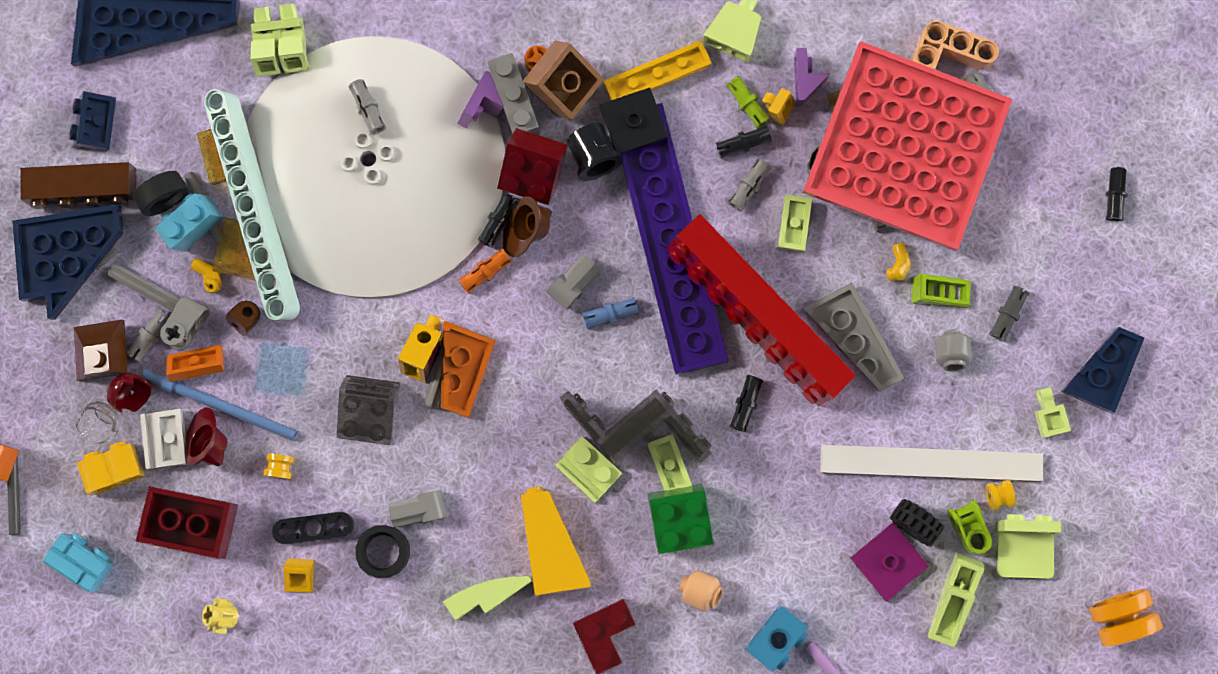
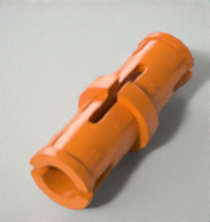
[458,249,512,294]

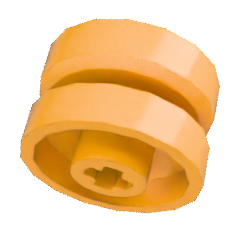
[1088,588,1163,647]

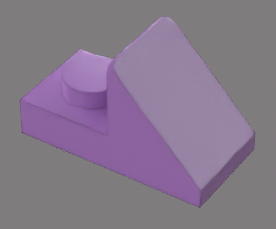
[794,48,830,107]
[457,71,503,129]

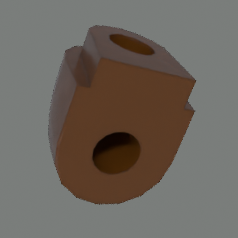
[226,300,261,336]

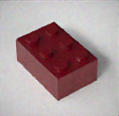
[135,486,239,559]

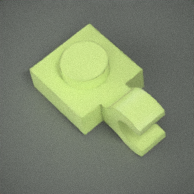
[1034,387,1071,438]

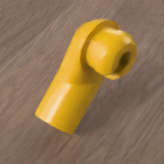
[886,242,911,282]

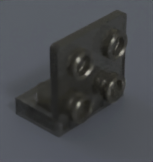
[337,375,400,445]

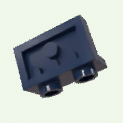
[69,91,116,151]

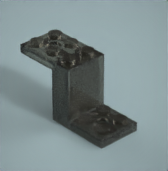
[560,389,712,465]

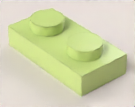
[777,194,812,253]
[647,434,692,491]

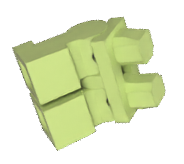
[251,3,309,77]

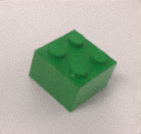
[647,484,714,554]

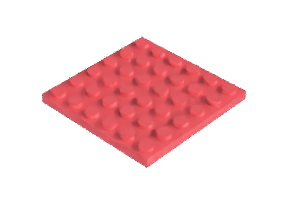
[802,41,1013,251]

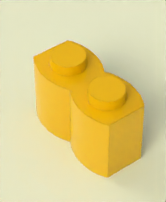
[77,441,145,496]

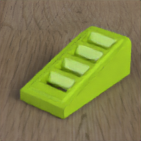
[911,273,971,308]

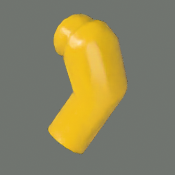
[190,257,222,293]

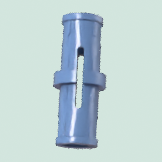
[582,297,639,329]

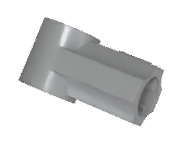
[547,254,601,310]
[388,490,447,528]

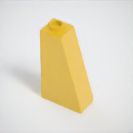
[521,486,591,595]

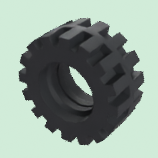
[890,499,944,547]

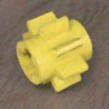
[202,598,238,634]

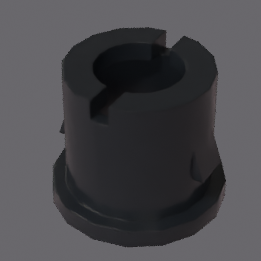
[566,123,623,181]

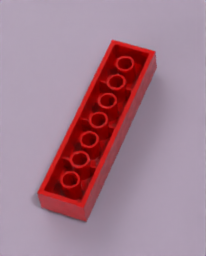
[666,214,856,406]

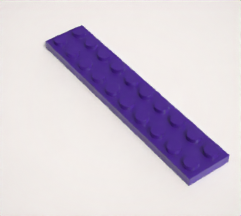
[622,103,729,375]

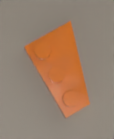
[441,321,496,418]

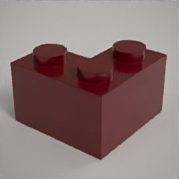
[572,598,636,674]

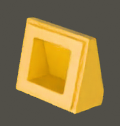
[283,558,315,593]

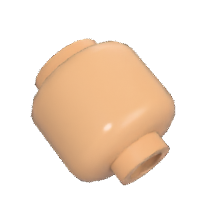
[679,570,723,612]

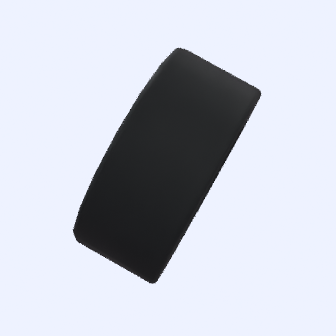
[133,171,189,216]
[355,525,410,578]

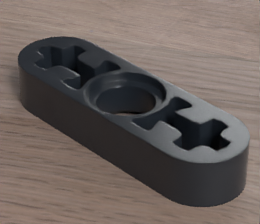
[272,512,354,544]

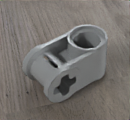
[160,296,210,350]

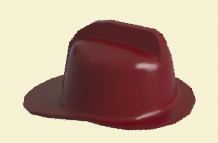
[186,408,228,466]

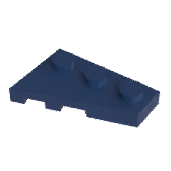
[1061,327,1145,414]

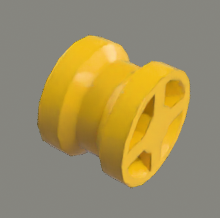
[263,453,295,479]
[985,480,1016,511]

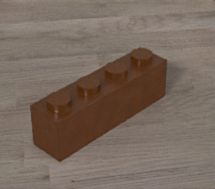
[20,162,136,209]

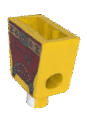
[398,315,444,384]

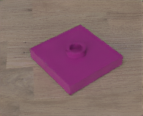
[850,523,929,602]

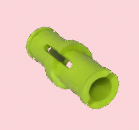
[726,76,771,129]

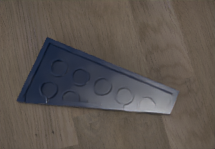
[71,0,240,67]

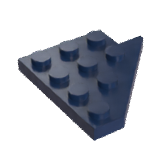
[12,204,124,320]

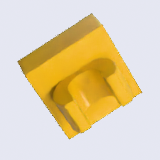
[762,88,796,126]

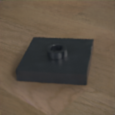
[599,87,668,155]

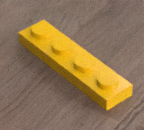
[603,40,712,100]

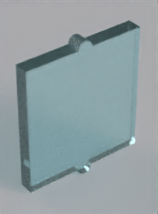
[255,342,307,395]

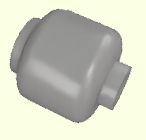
[935,329,972,372]

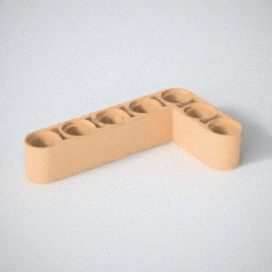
[911,21,999,70]

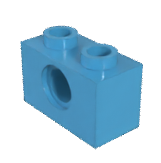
[745,605,808,672]

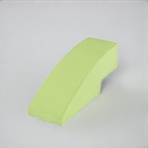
[928,552,985,648]
[443,576,533,620]

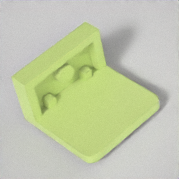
[997,514,1061,579]

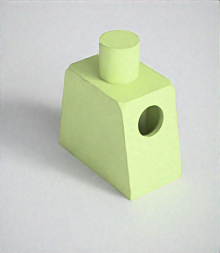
[703,0,762,63]

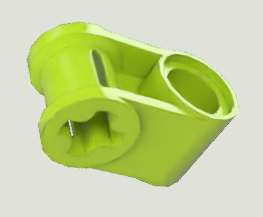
[947,499,992,555]

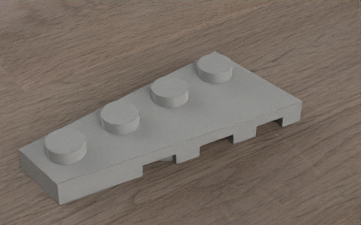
[804,282,905,392]

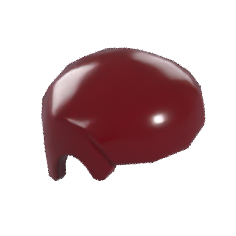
[107,372,152,413]

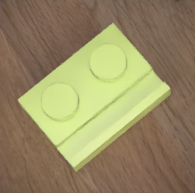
[555,436,622,503]

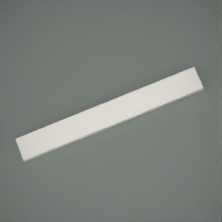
[820,445,1043,482]

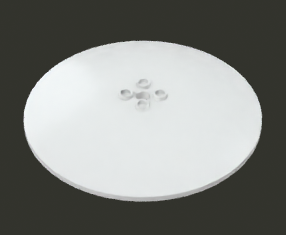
[243,36,505,298]

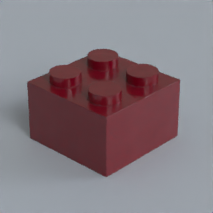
[497,128,568,205]

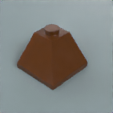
[74,319,128,381]

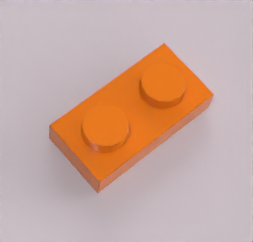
[166,345,224,382]

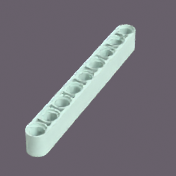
[204,89,300,320]

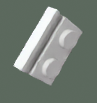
[140,409,188,470]

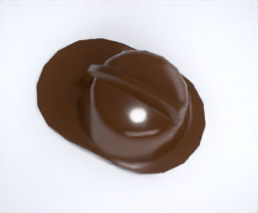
[503,196,552,257]

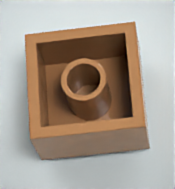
[522,41,604,120]

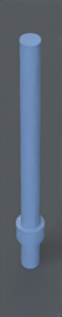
[142,369,297,441]

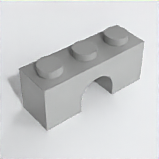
[487,53,540,135]

